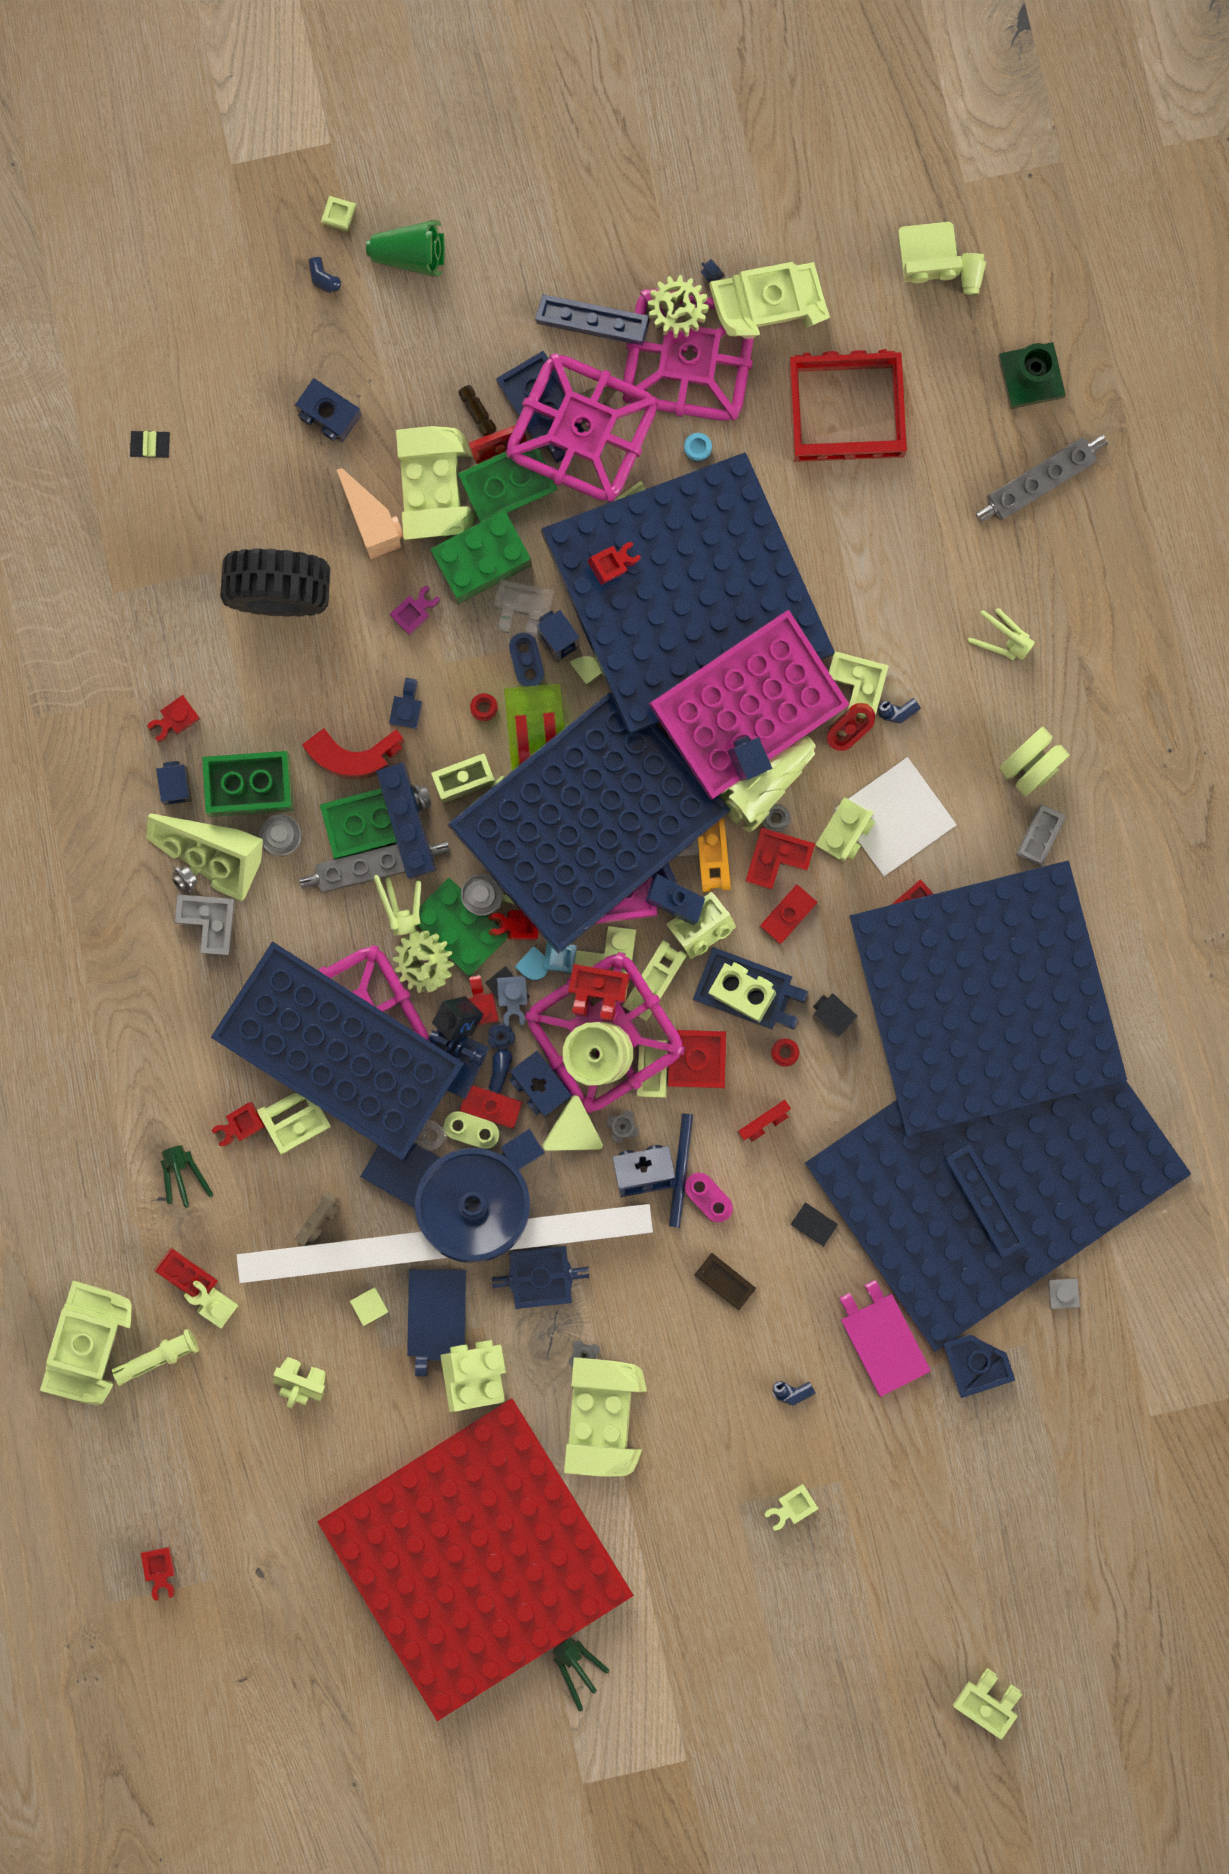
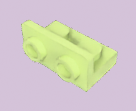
[815,797,876,863]
[666,892,736,959]

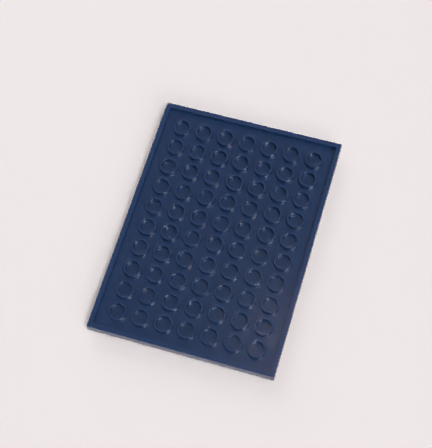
[804,1081,1191,1352]

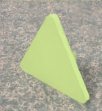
[542,1095,603,1151]

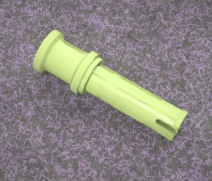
[112,1328,199,1386]

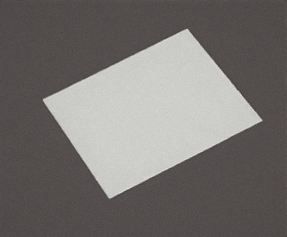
[835,757,957,876]

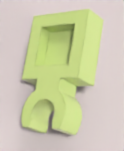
[184,1281,238,1328]
[764,1483,818,1531]

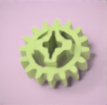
[648,275,708,338]
[393,930,454,993]

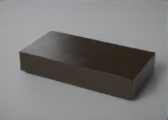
[694,1253,756,1310]

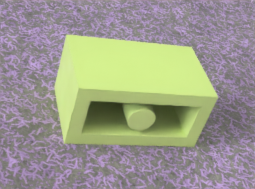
[431,753,495,804]

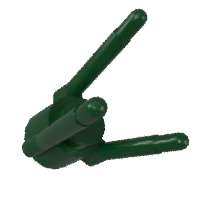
[160,1145,213,1208]
[553,1637,609,1711]

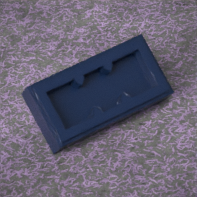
[645,874,705,925]

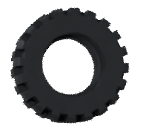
[220,548,331,617]

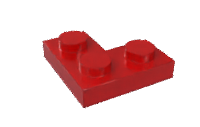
[745,827,816,890]

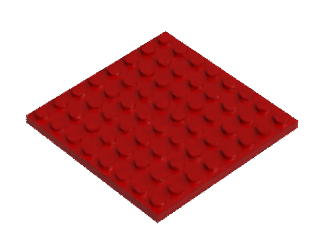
[317,1398,635,1722]

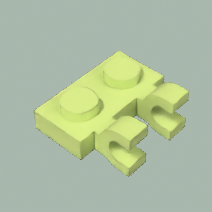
[953,1668,1022,1740]

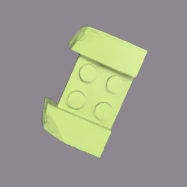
[709,262,830,339]
[396,426,476,540]
[40,1280,132,1406]
[564,1357,647,1477]

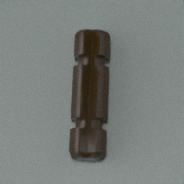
[458,385,497,437]

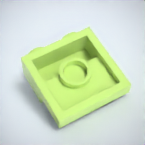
[440,1340,506,1412]

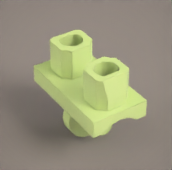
[273,1357,326,1409]

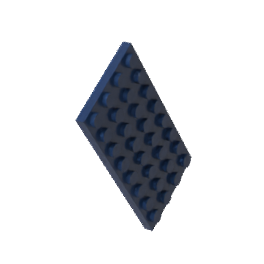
[211,941,464,1160]

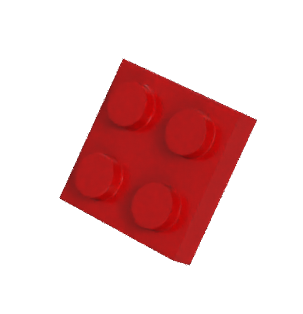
[668,1030,726,1089]

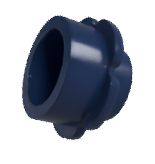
[700,259,725,283]
[487,1023,515,1051]

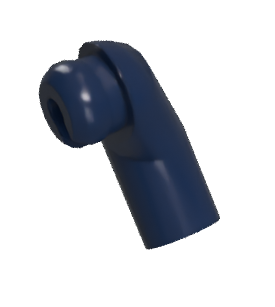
[308,257,341,293]
[878,698,921,724]
[488,1050,513,1093]
[772,1381,816,1406]

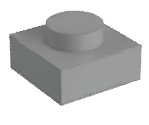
[1048,1278,1080,1309]

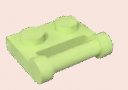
[257,1092,331,1155]

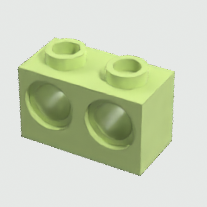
[708,963,776,1023]

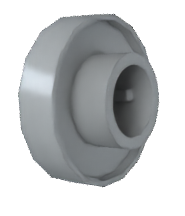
[259,814,302,857]
[461,874,504,916]

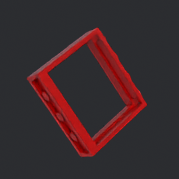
[789,349,907,462]

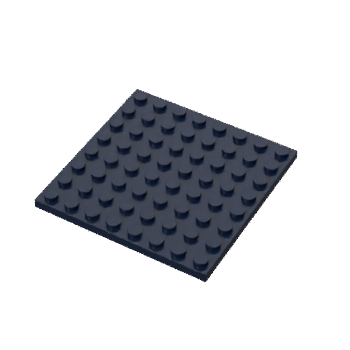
[541,452,835,735]
[849,860,1127,1136]

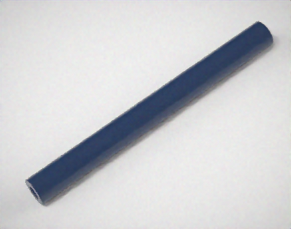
[669,1113,693,1228]

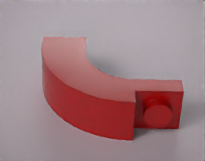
[302,728,405,780]

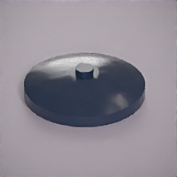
[415,1148,530,1263]

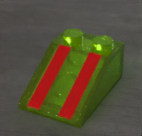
[504,684,564,772]

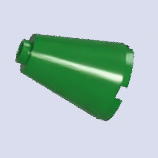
[366,220,445,277]

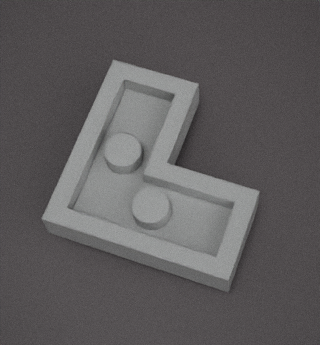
[175,894,235,956]

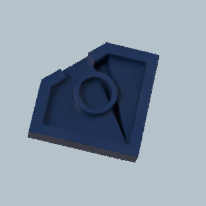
[943,1334,1016,1398]

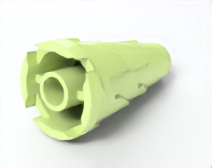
[718,735,816,832]

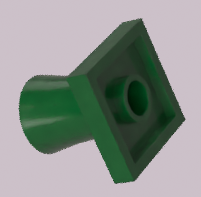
[998,342,1066,409]

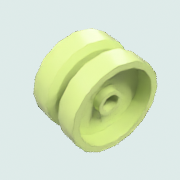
[998,726,1070,797]
[563,1022,633,1085]

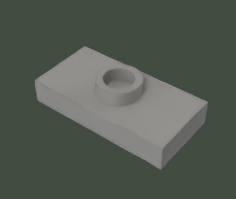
[1016,804,1066,867]

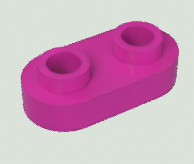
[685,1173,733,1222]

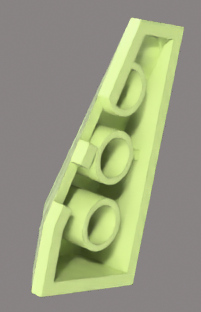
[146,814,263,901]

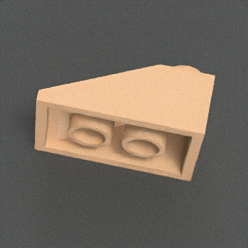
[337,468,404,560]

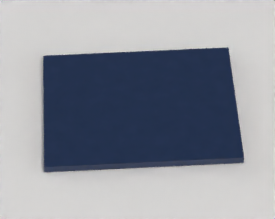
[448,692,731,955]

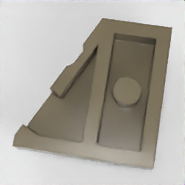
[295,1192,339,1246]

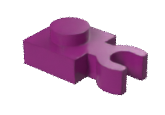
[389,585,440,636]

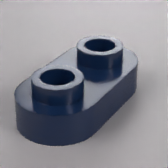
[509,632,544,689]

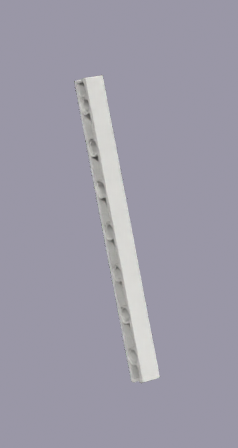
[236,1204,653,1283]

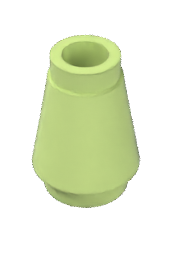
[960,253,987,295]

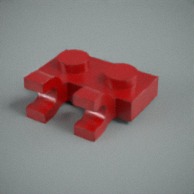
[568,964,630,1022]

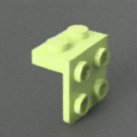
[898,222,963,283]

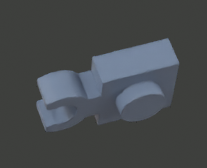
[496,976,527,1026]

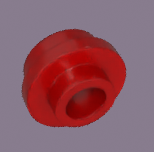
[470,693,498,722]
[771,1038,800,1067]

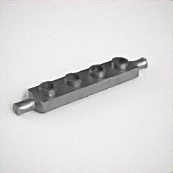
[975,435,1108,523]
[299,841,450,893]

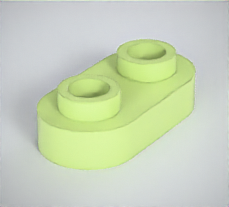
[444,1111,500,1149]

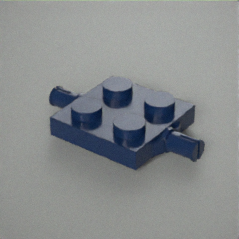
[492,1246,590,1309]

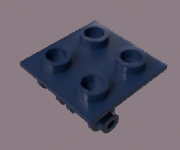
[428,1029,490,1099]

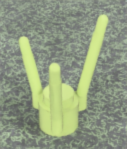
[968,608,1035,661]
[374,875,421,936]

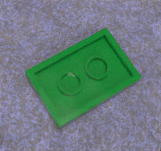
[458,439,558,523]
[320,788,397,860]
[412,878,508,977]

